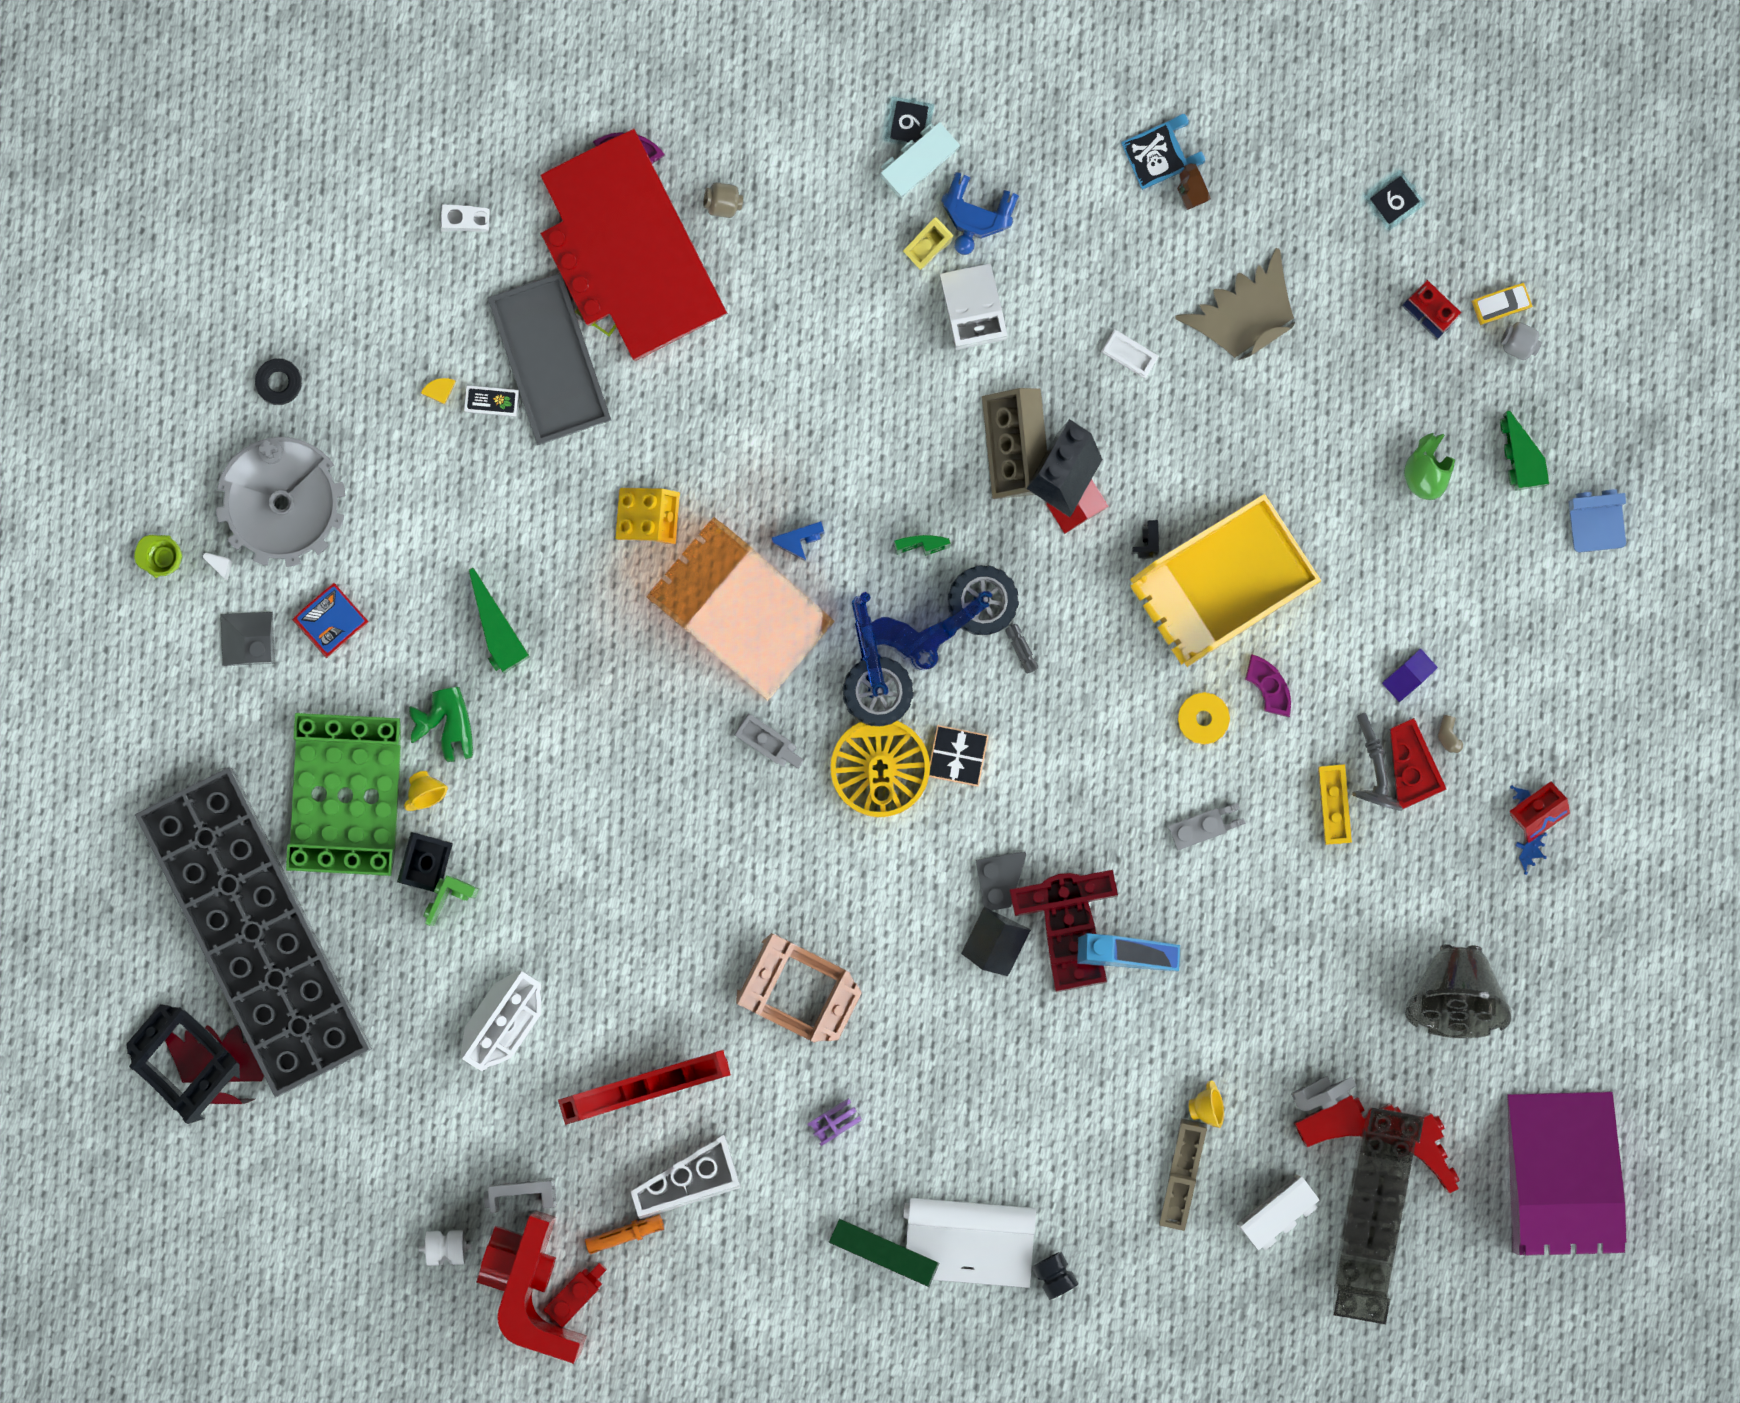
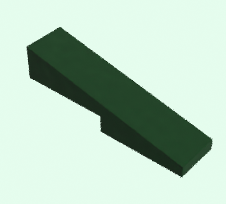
[829,1219,940,1287]

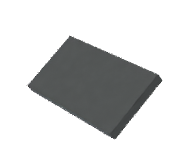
[488,273,612,445]

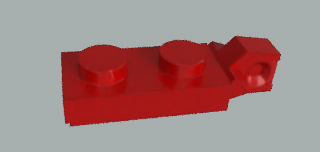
[544,1262,607,1328]

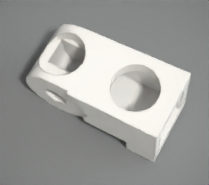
[441,204,490,232]

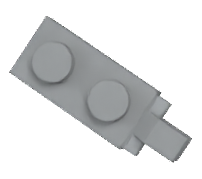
[734,713,804,769]

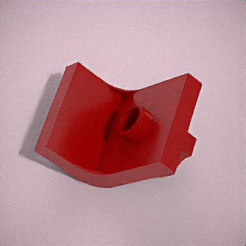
[476,1211,587,1364]

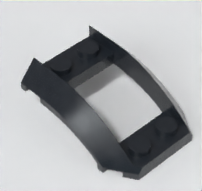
[126,1004,240,1124]

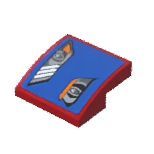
[292,583,369,659]

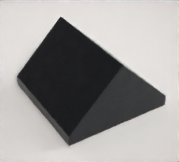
[397,832,453,892]
[961,907,1031,976]

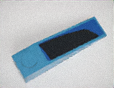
[1077,934,1180,972]

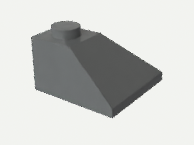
[220,612,275,666]

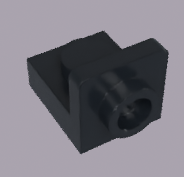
[1132,520,1159,559]

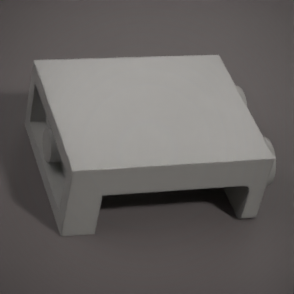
[484,1179,557,1213]

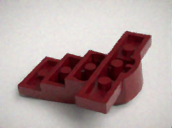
[1010,870,1118,993]

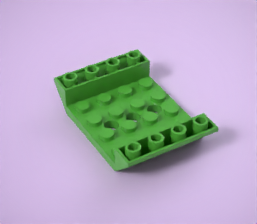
[286,713,401,876]

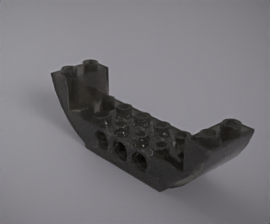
[1333,1107,1424,1325]

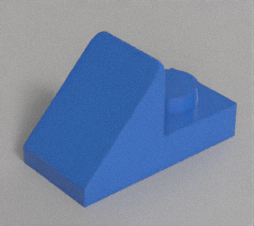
[772,521,825,561]

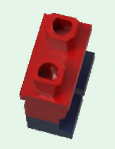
[1402,280,1462,340]

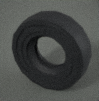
[255,358,302,405]

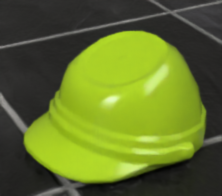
[134,535,182,578]

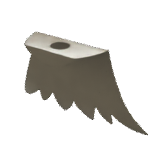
[1175,248,1295,360]

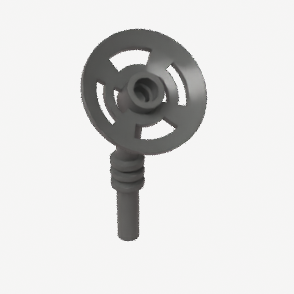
[1352,713,1403,811]

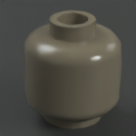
[703,182,743,218]

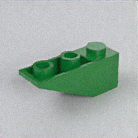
[1500,411,1550,491]

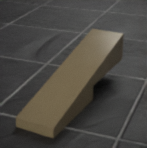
[1159,1118,1207,1231]

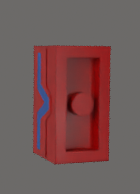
[1510,781,1570,843]

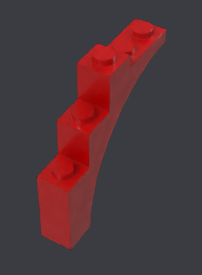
[558,1050,731,1125]
[1294,1094,1460,1193]

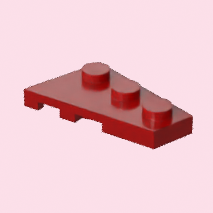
[1389,718,1447,809]

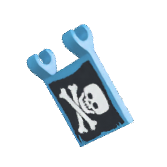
[1121,114,1205,190]

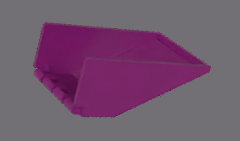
[1507,1092,1627,1256]

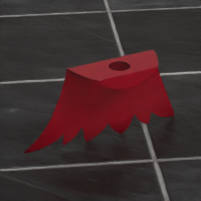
[165,1025,264,1104]

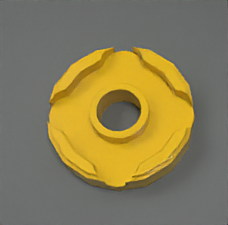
[1177,692,1230,745]

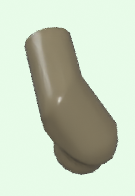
[1438,715,1463,753]

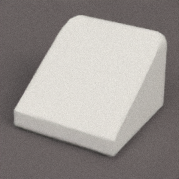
[203,553,232,580]

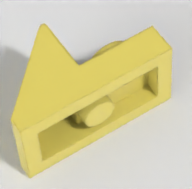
[903,217,953,270]

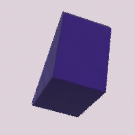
[1382,648,1438,702]

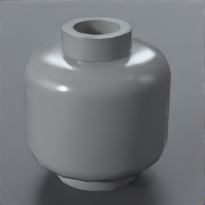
[1501,322,1542,360]

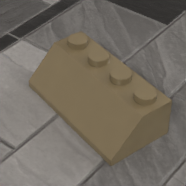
[982,388,1047,499]

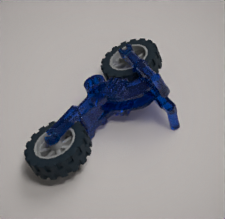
[842,565,1019,726]

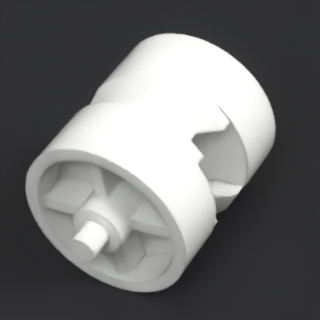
[419,1230,472,1266]

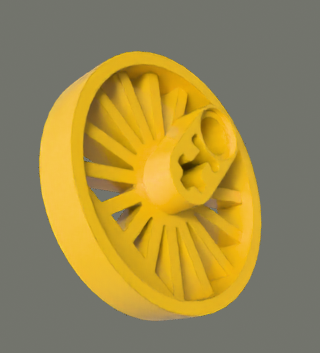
[831,721,930,817]

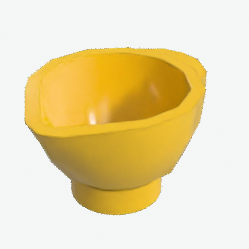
[404,771,448,811]
[1188,1080,1224,1128]

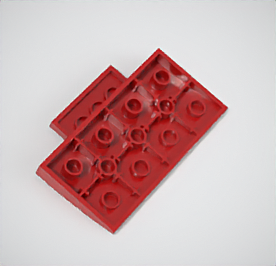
[540,129,728,361]

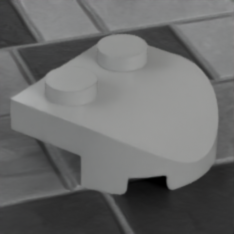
[1291,1076,1356,1111]

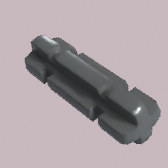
[1005,624,1039,674]

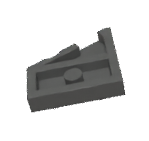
[976,851,1026,911]

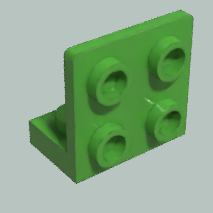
[423,875,479,926]

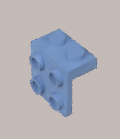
[1568,489,1626,553]

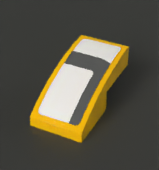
[1471,283,1533,325]

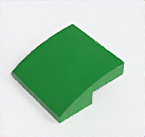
[894,535,951,556]

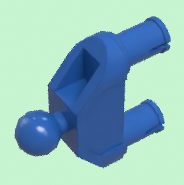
[941,172,1019,255]

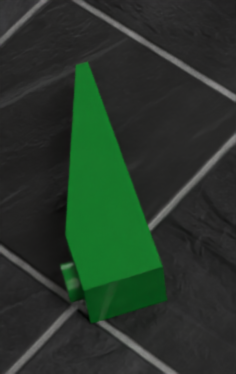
[469,568,530,674]

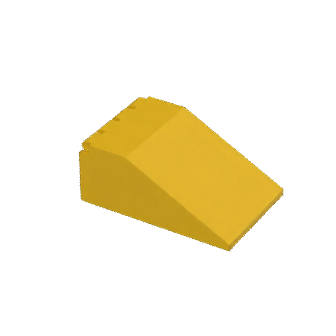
[1130,494,1321,667]

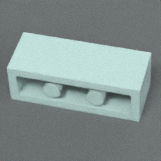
[880,122,960,199]

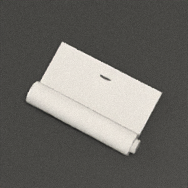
[903,1198,1036,1288]

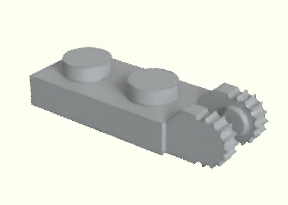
[1168,803,1246,851]

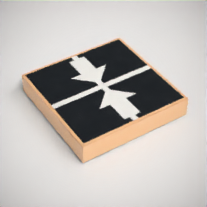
[929,725,989,787]

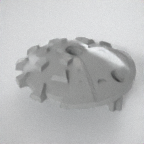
[216,437,346,567]

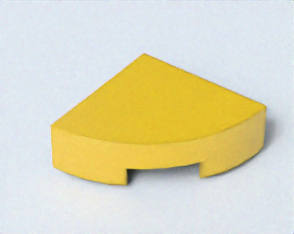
[421,378,456,405]

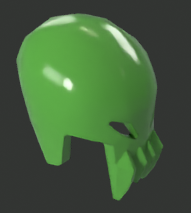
[1404,433,1455,500]

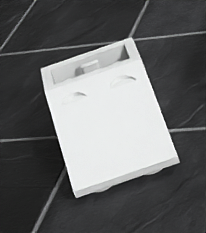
[940,263,1007,350]

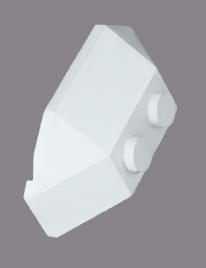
[460,970,541,1071]

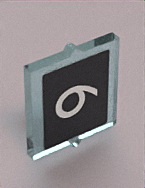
[884,96,934,147]
[1364,170,1426,231]

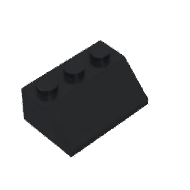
[1026,419,1103,517]

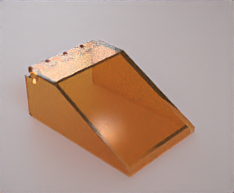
[646,517,835,701]

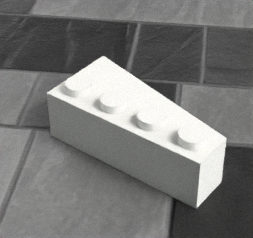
[631,1135,741,1219]

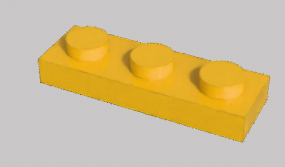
[1318,764,1352,845]

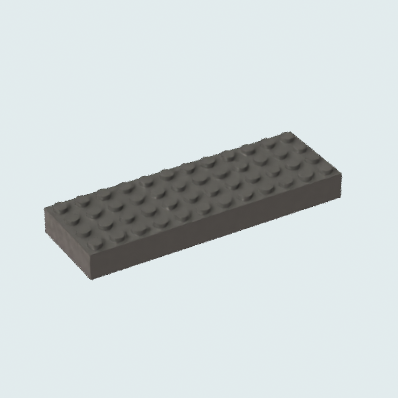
[135,767,372,1097]

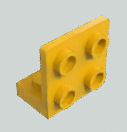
[615,488,680,544]

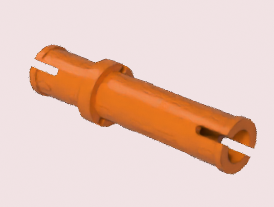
[585,1214,665,1255]

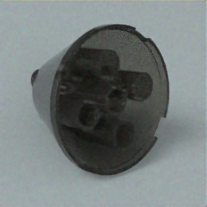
[1405,944,1512,1038]

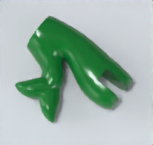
[409,687,473,762]

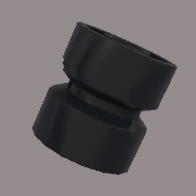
[1032,1251,1079,1300]

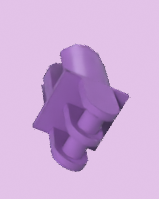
[807,1098,862,1146]

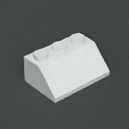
[1237,1175,1319,1250]

